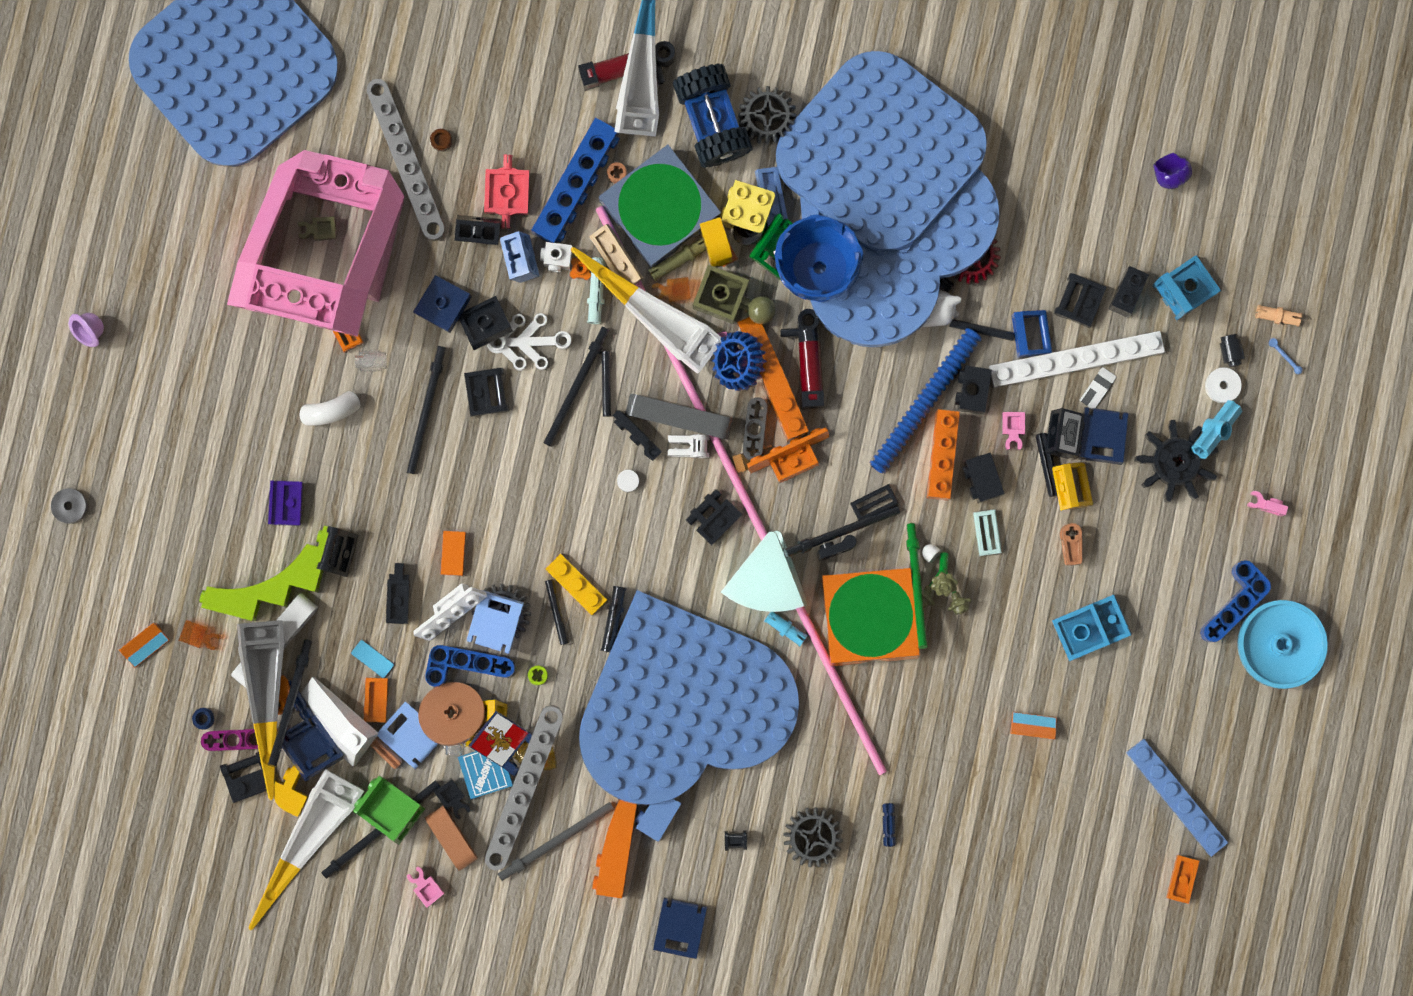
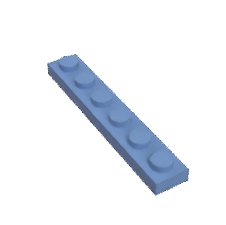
[1126,739,1228,857]

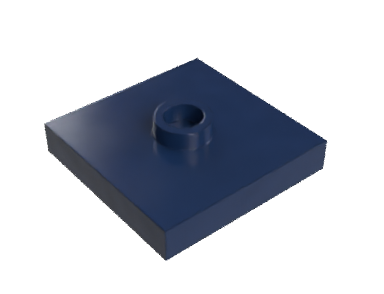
[413,275,472,333]

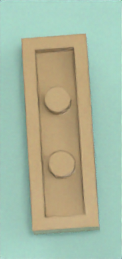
[589,224,644,285]

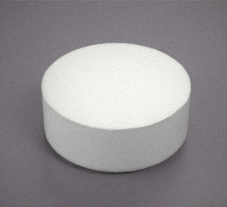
[617,470,639,492]

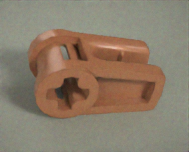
[1060,523,1082,565]

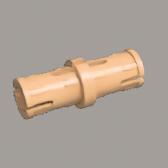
[1255,305,1302,327]

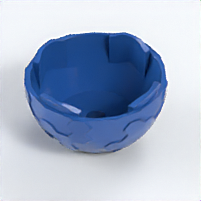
[774,214,863,302]

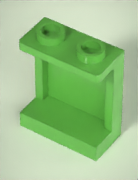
[353,775,425,845]

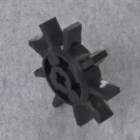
[1134,420,1219,503]

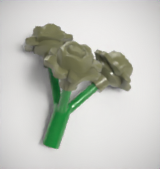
[922,552,972,615]

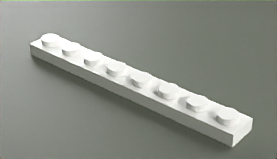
[989,331,1165,388]

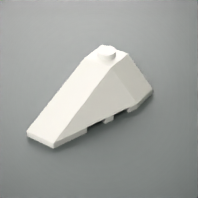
[301,677,379,767]

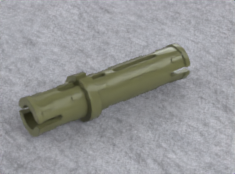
[648,237,707,282]

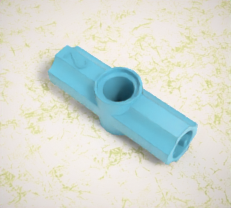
[1191,400,1243,459]

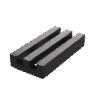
[850,484,899,520]

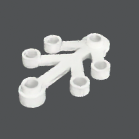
[487,313,572,371]

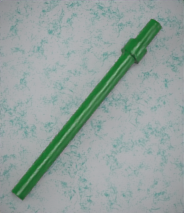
[906,523,927,649]

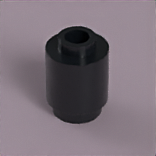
[1219,334,1245,367]

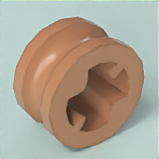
[607,162,627,183]

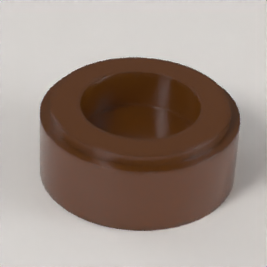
[430,129,452,151]

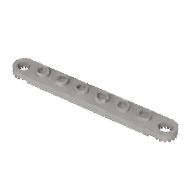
[367,79,445,241]
[485,705,563,870]

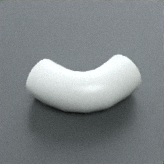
[300,391,360,426]

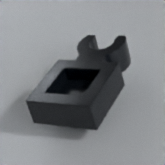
[434,778,470,819]

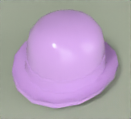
[68,313,104,347]

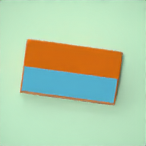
[119,623,170,668]
[1010,712,1057,740]

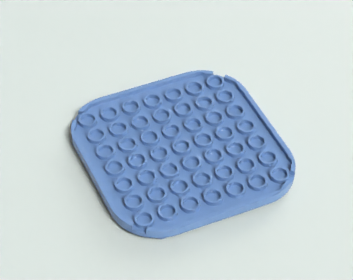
[129,0,338,167]
[776,51,986,252]

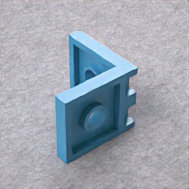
[1152,255,1221,321]

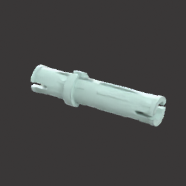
[587,257,605,324]

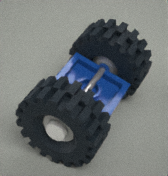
[673,63,753,168]

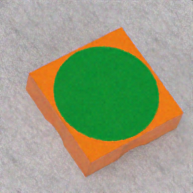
[822,568,920,667]

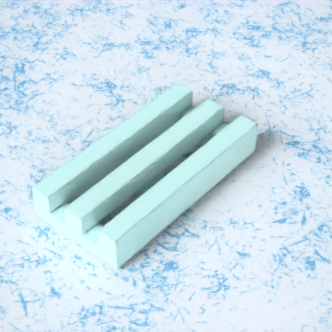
[973,510,1002,556]

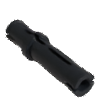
[600,586,627,652]

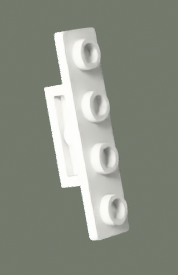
[413,583,487,640]

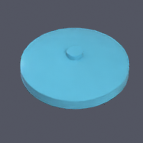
[1238,600,1328,689]

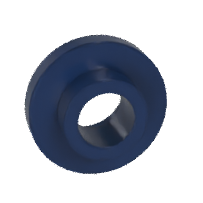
[192,708,215,730]

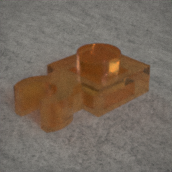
[652,277,691,302]
[178,620,221,650]

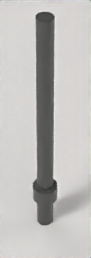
[498,802,614,881]

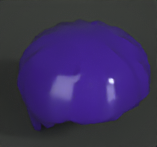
[1153,153,1192,189]

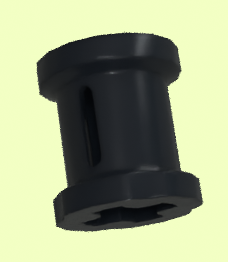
[724,830,747,851]

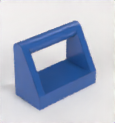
[1011,310,1052,358]

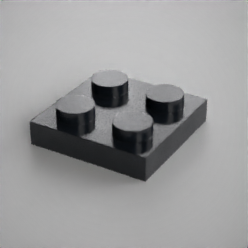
[459,296,513,350]

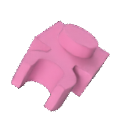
[1002,412,1025,450]
[407,866,445,908]

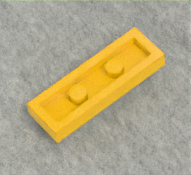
[545,554,607,615]

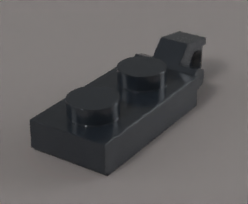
[612,410,662,461]
[386,563,410,624]

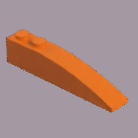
[737,317,809,442]
[592,800,637,899]

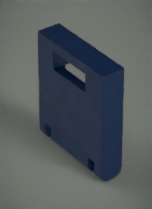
[1078,407,1128,465]
[282,715,344,781]
[653,898,707,959]

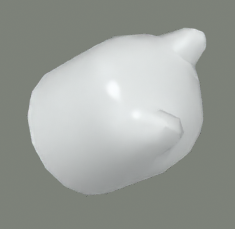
[922,291,961,327]

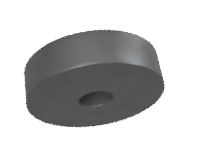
[51,488,88,524]

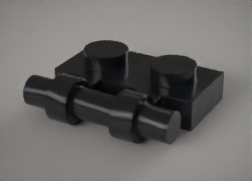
[685,489,742,546]

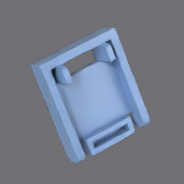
[467,590,524,654]
[377,701,438,769]

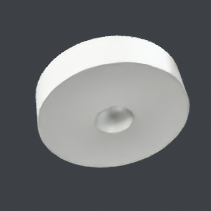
[1205,368,1241,403]

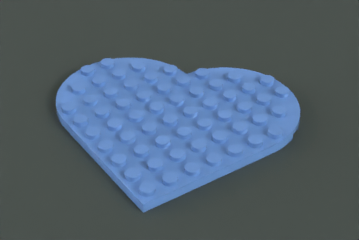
[800,169,999,347]
[579,590,799,805]

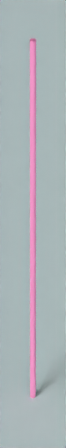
[596,206,887,775]

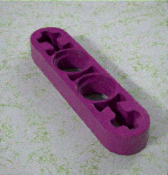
[201,728,288,751]

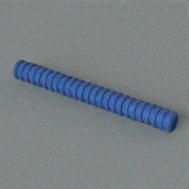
[869,328,982,474]

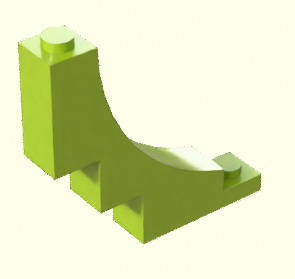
[199,526,328,622]

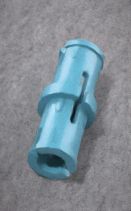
[764,612,808,647]

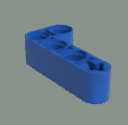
[1200,560,1271,643]
[425,645,516,687]

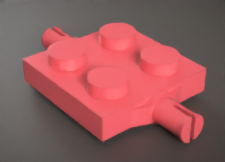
[484,154,530,229]

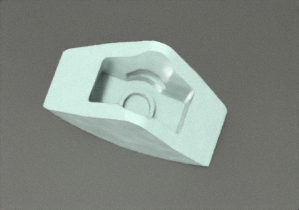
[721,531,808,612]

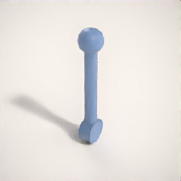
[1269,338,1303,374]

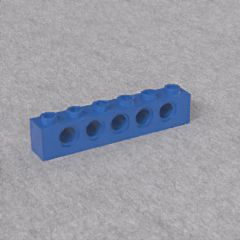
[531,117,620,243]

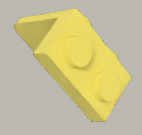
[720,180,776,233]

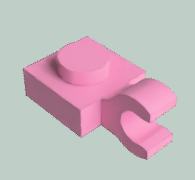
[1247,491,1288,517]

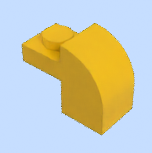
[700,217,732,267]
[274,765,309,817]

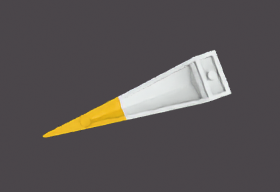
[571,247,721,373]
[249,769,364,931]

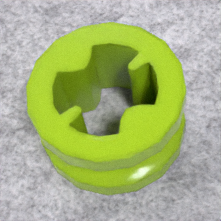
[528,666,548,685]

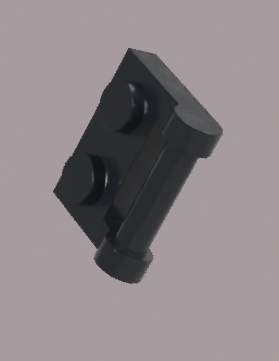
[1053,273,1107,328]
[464,368,510,417]
[316,526,359,577]
[816,535,857,561]
[220,751,267,803]

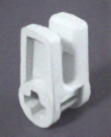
[668,434,710,458]

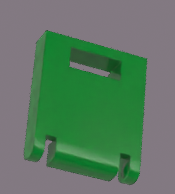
[749,214,793,281]

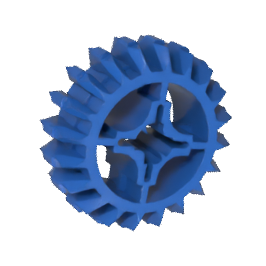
[711,331,767,391]

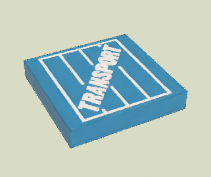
[458,751,513,799]

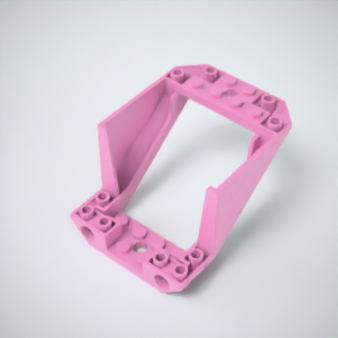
[227,150,405,337]

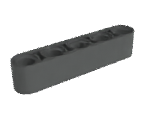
[625,393,733,440]

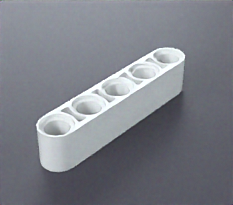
[231,593,318,688]

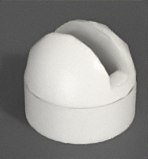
[922,544,941,563]

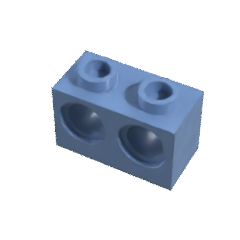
[500,231,540,283]

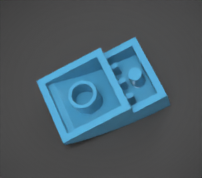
[1052,594,1132,661]

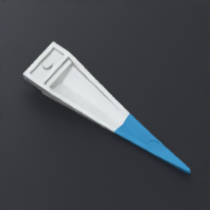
[615,0,659,136]

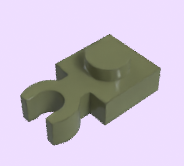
[298,216,337,241]

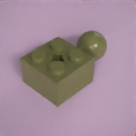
[693,264,776,324]

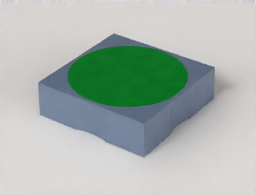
[599,144,721,268]

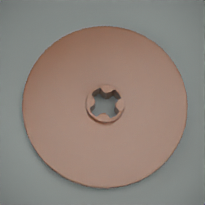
[418,682,485,746]

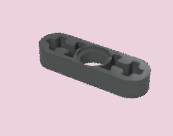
[742,397,767,461]

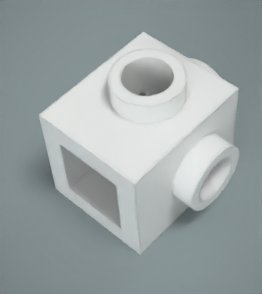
[540,242,573,272]

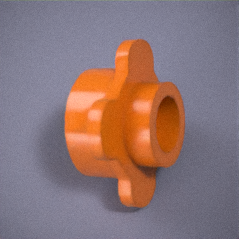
[570,257,591,280]

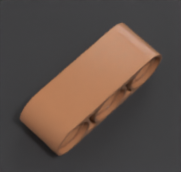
[425,805,478,871]

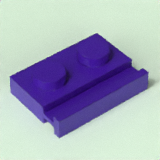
[268,480,303,526]

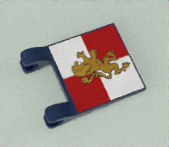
[469,711,533,776]

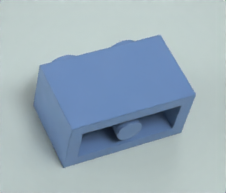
[634,799,681,842]

